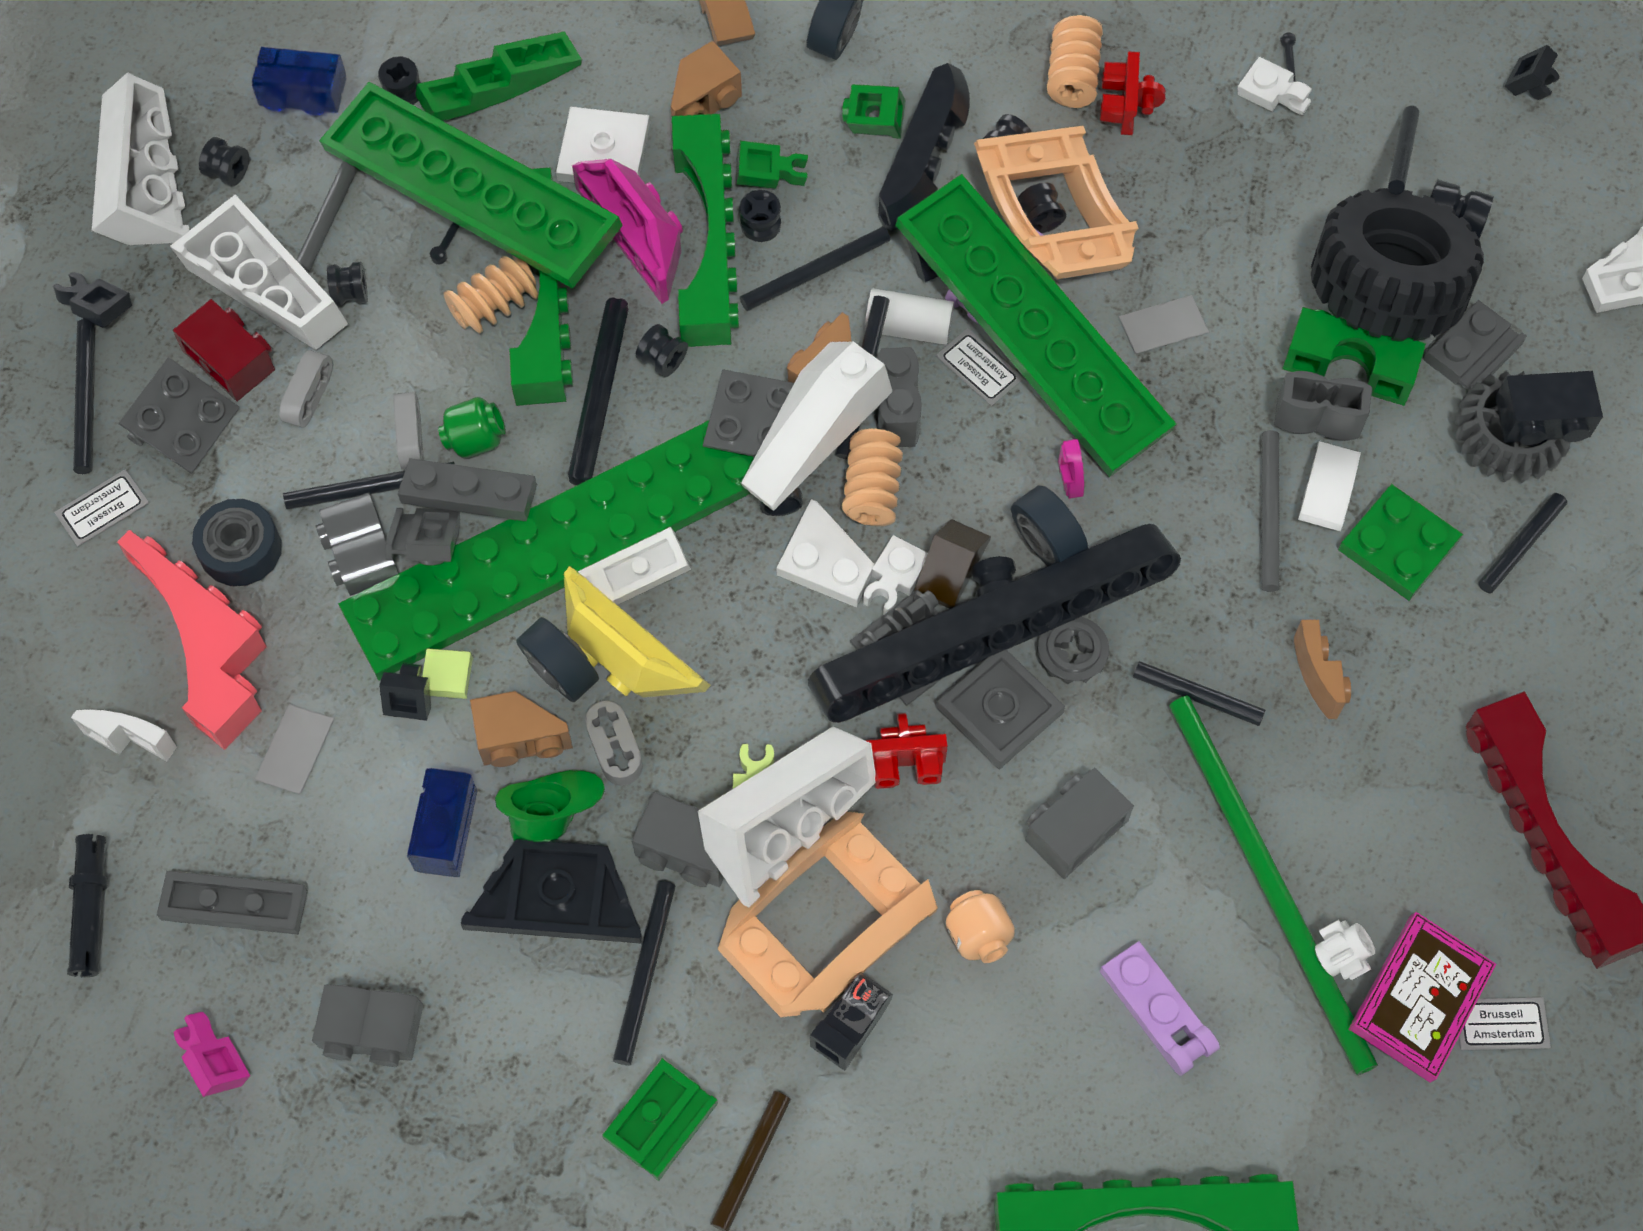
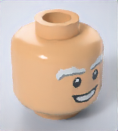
[946,890,1015,963]

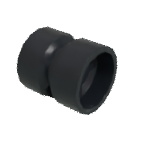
[1430,179,1494,239]

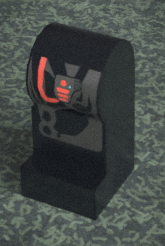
[810,972,893,1071]

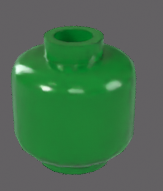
[438,397,506,459]

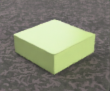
[422,649,473,699]

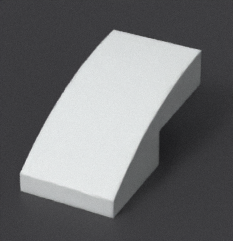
[1298,441,1361,531]
[71,710,177,762]

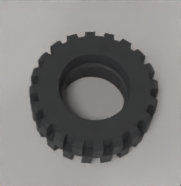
[1310,188,1484,341]

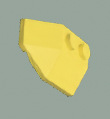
[564,566,711,698]

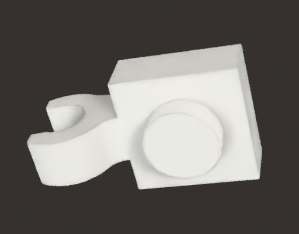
[1238,57,1312,115]

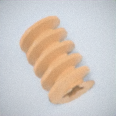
[1047,15,1103,108]
[444,256,539,334]
[842,429,903,526]

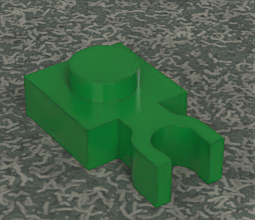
[736,140,808,189]

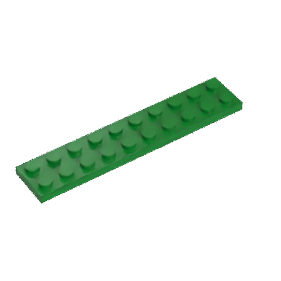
[338,420,754,681]

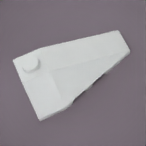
[741,341,893,511]

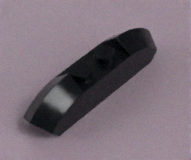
[878,63,970,231]

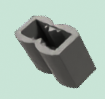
[877,347,922,447]
[1274,371,1372,441]
[315,493,398,596]
[312,985,423,1067]

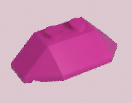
[572,159,683,304]

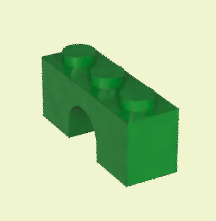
[1282,307,1426,406]

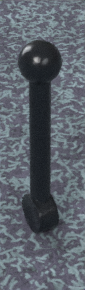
[1280,32,1296,82]
[430,222,460,265]

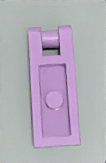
[1100,941,1220,1076]

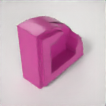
[1058,439,1084,499]

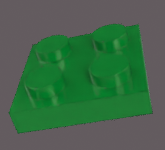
[1338,484,1463,601]

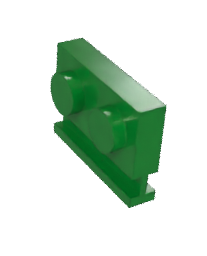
[602,1058,718,1181]

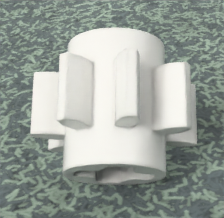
[1315,919,1375,980]

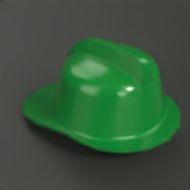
[495,770,605,842]

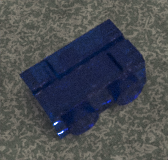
[252,47,346,115]
[407,768,477,878]

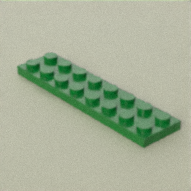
[319,81,623,289]
[896,174,1177,477]

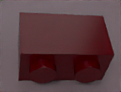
[173,299,275,402]

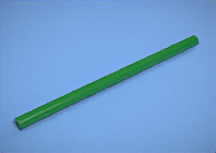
[1169,696,1378,1076]

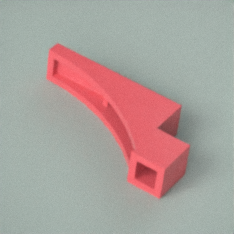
[117,530,267,750]

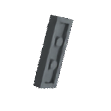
[398,458,537,521]
[157,871,308,935]

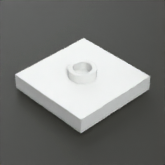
[556,107,650,183]

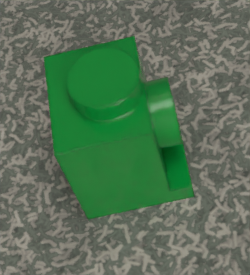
[842,84,906,139]

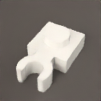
[863,535,928,615]

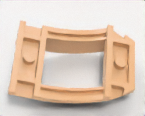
[974,125,1139,279]
[718,811,938,1017]

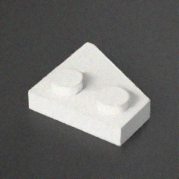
[1582,227,1643,313]
[777,499,874,608]

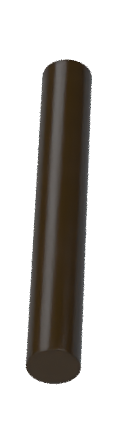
[710,1091,791,1231]

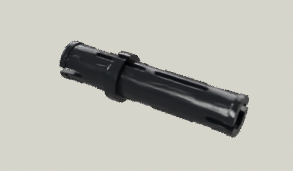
[67,834,108,978]

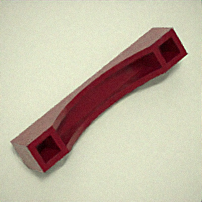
[1465,691,1643,969]

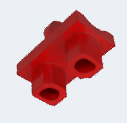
[1100,51,1166,135]
[866,713,948,789]

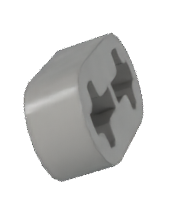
[280,350,333,428]
[393,391,424,469]
[585,701,643,786]

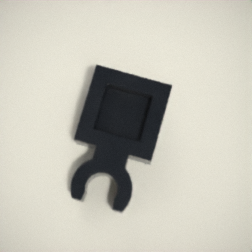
[53,272,132,328]

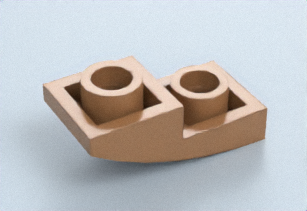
[699,0,755,46]
[1294,620,1351,719]

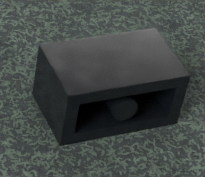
[1495,371,1603,445]

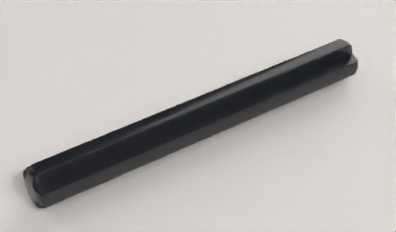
[568,297,629,485]

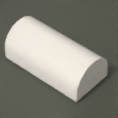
[865,288,954,345]

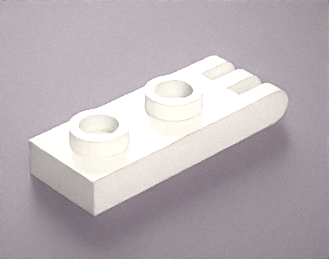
[578,527,691,605]

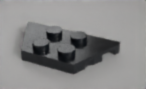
[461,839,642,944]

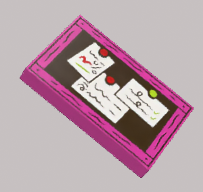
[1349,912,1496,1083]

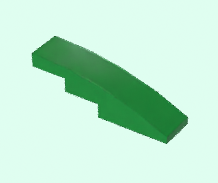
[415,31,582,121]

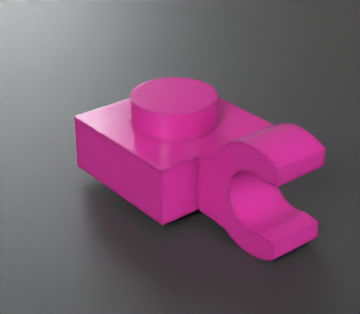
[173,1012,250,1097]

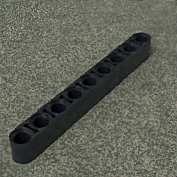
[808,524,1181,723]

